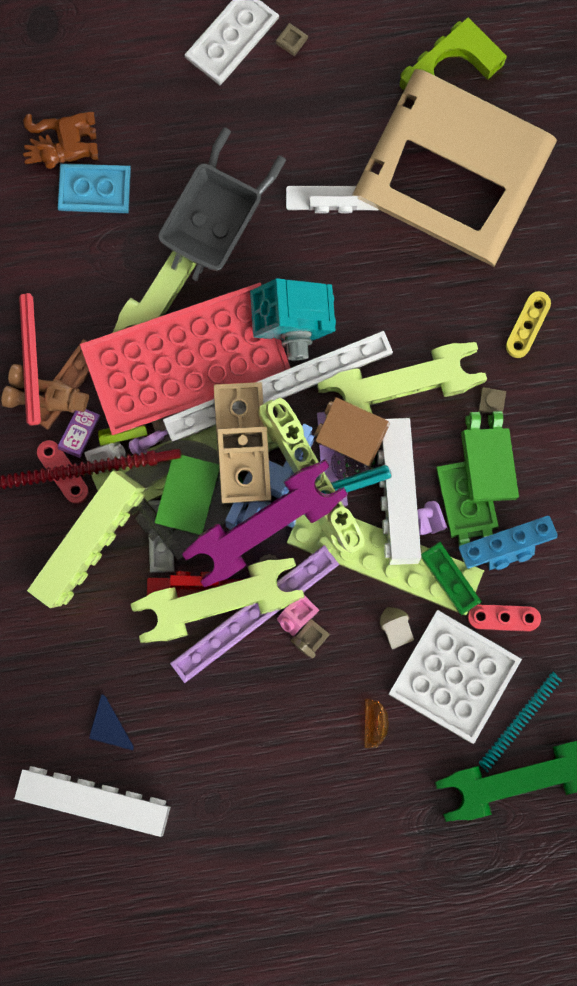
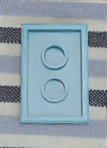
[58,163,131,213]

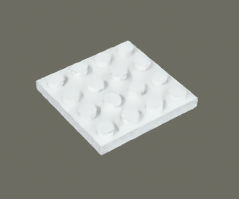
[388,610,522,744]

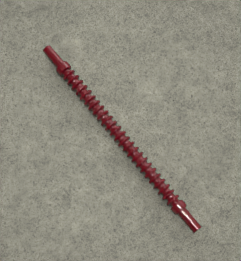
[0,449,181,490]

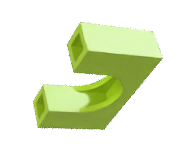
[399,17,507,90]

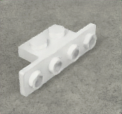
[286,186,379,213]

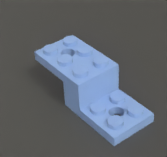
[225,424,315,529]

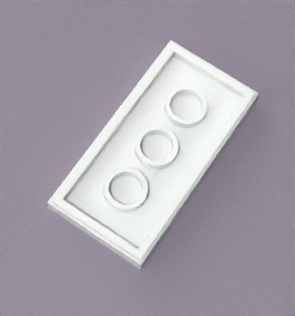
[185,0,279,85]

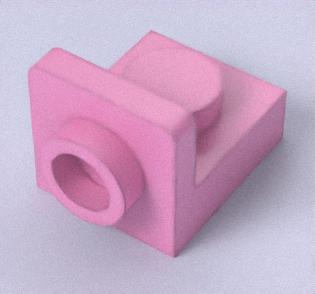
[277,595,319,636]

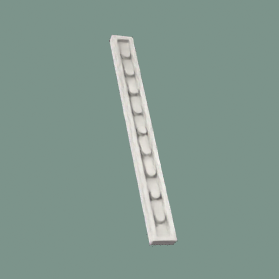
[163,331,393,443]

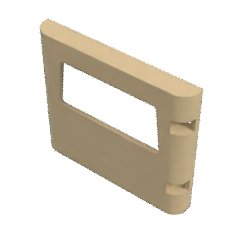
[352,69,557,267]

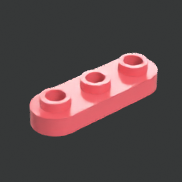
[37,440,89,504]
[467,605,541,632]

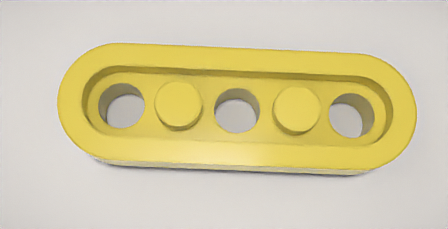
[506,291,551,358]

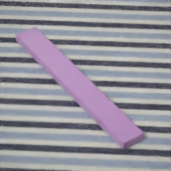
[170,545,339,683]

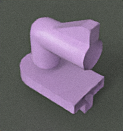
[129,430,168,455]
[417,501,447,535]

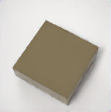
[276,23,308,56]

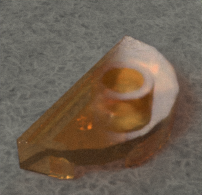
[365,699,389,749]

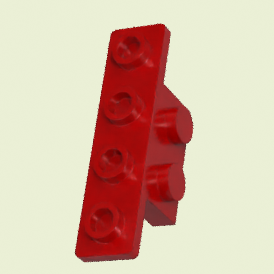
[147,571,242,598]

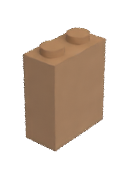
[314,397,390,467]

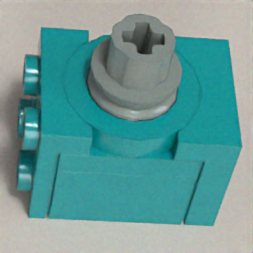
[250,278,336,360]

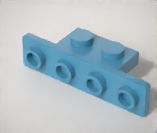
[459,516,558,570]

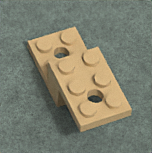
[213,382,271,504]

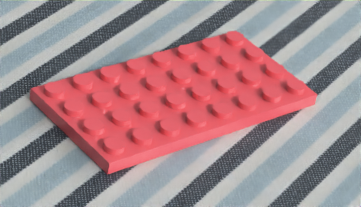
[80,283,291,436]

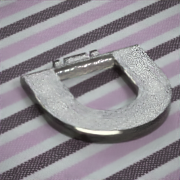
[125,440,233,561]

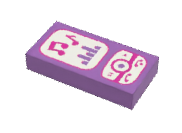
[58,409,100,458]

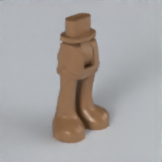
[1,364,89,413]

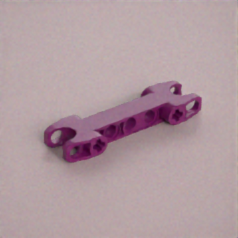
[182,459,348,587]

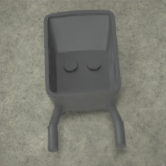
[159,127,286,281]

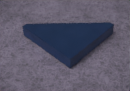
[89,695,134,750]

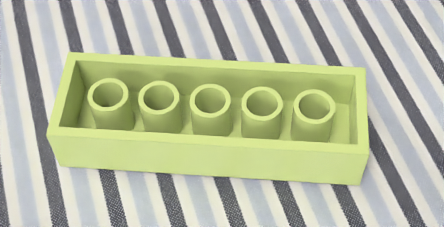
[27,471,145,608]

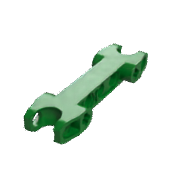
[434,741,577,822]

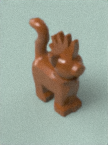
[23,112,98,169]

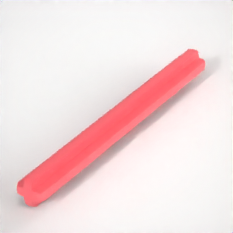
[19,293,41,426]

